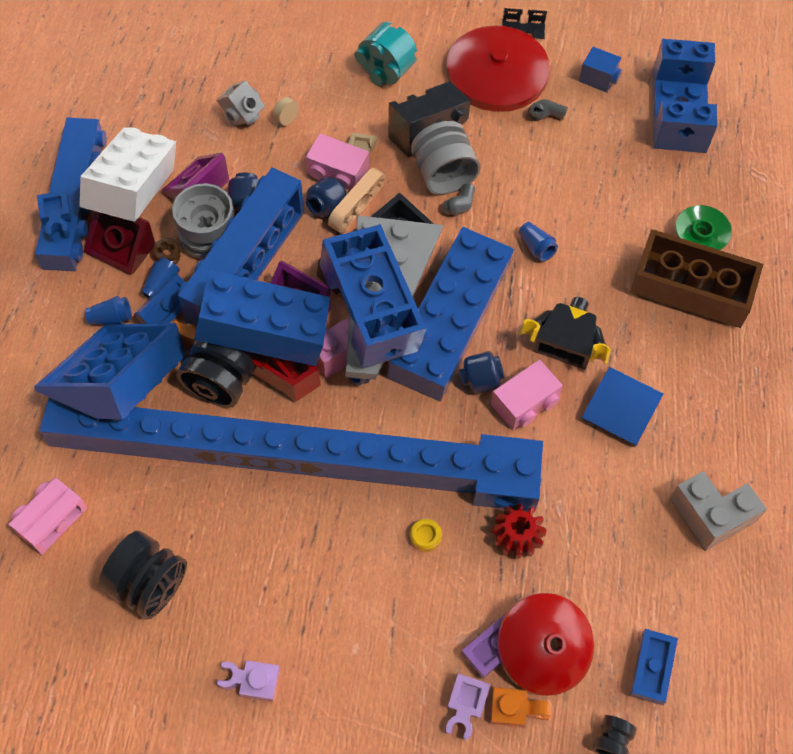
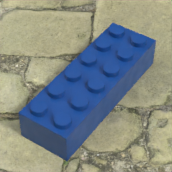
[178,167,304,327]
[387,226,514,402]

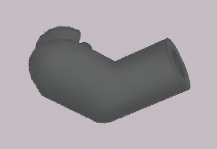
[528,99,568,120]
[443,184,475,215]

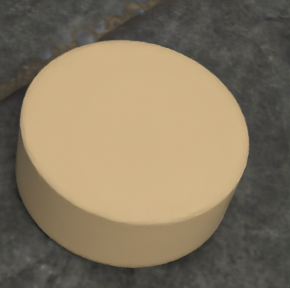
[273,97,299,126]

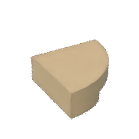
[348,132,377,154]

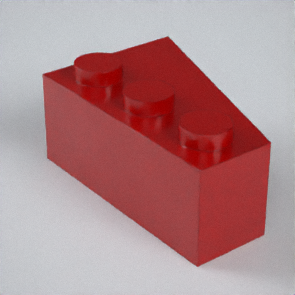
[244,351,321,402]

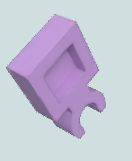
[217,660,280,702]
[446,674,491,740]

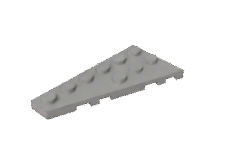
[345,216,444,380]

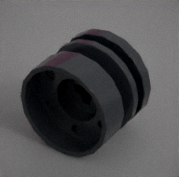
[98,531,187,620]

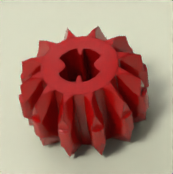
[491,503,547,559]

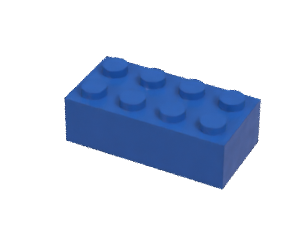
[194,269,330,366]

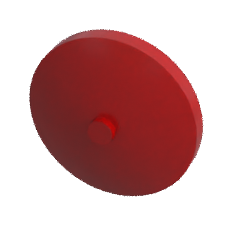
[446,26,550,112]

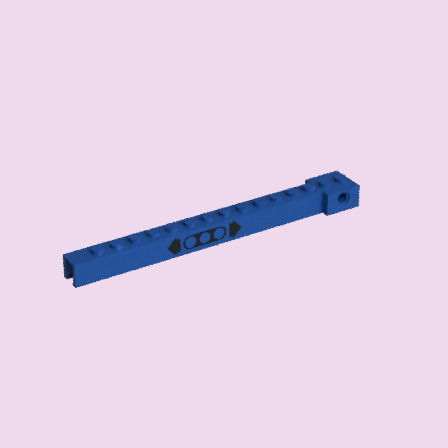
[39,398,543,512]

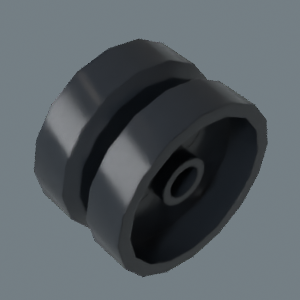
[176,340,255,408]

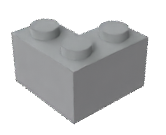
[669,471,767,551]

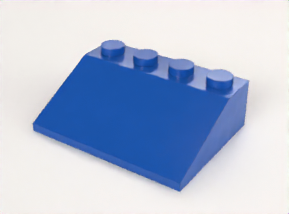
[34,323,187,421]

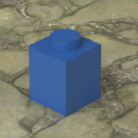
[579,46,622,92]

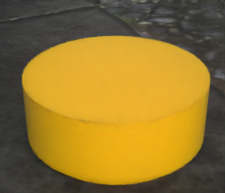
[410,519,442,552]

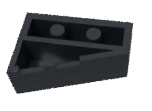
[388,81,471,158]

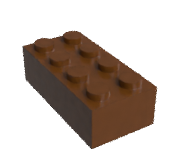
[630,229,764,328]

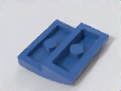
[582,367,664,446]

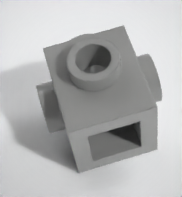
[216,80,265,126]

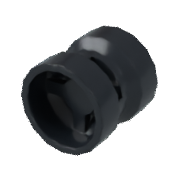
[593,715,637,754]

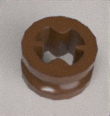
[153,238,181,264]

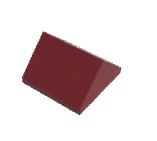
[84,211,155,274]

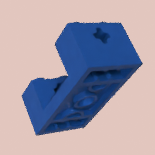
[653,38,718,153]
[320,224,426,368]

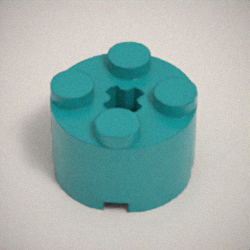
[354,22,417,86]

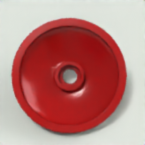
[497,593,594,696]

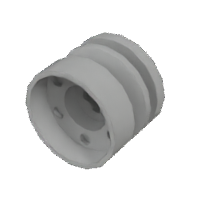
[411,121,481,195]
[172,183,234,260]

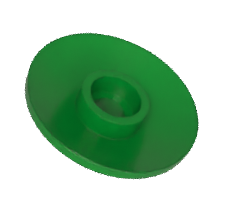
[675,205,732,250]

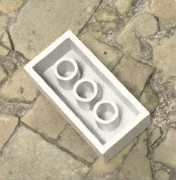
[80,127,176,222]

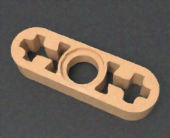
[328,168,386,233]

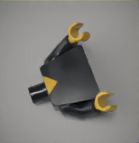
[518,297,611,370]

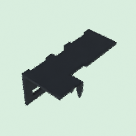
[502,8,547,39]

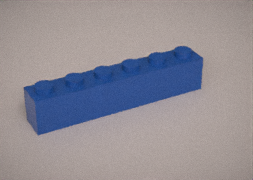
[35,117,107,272]

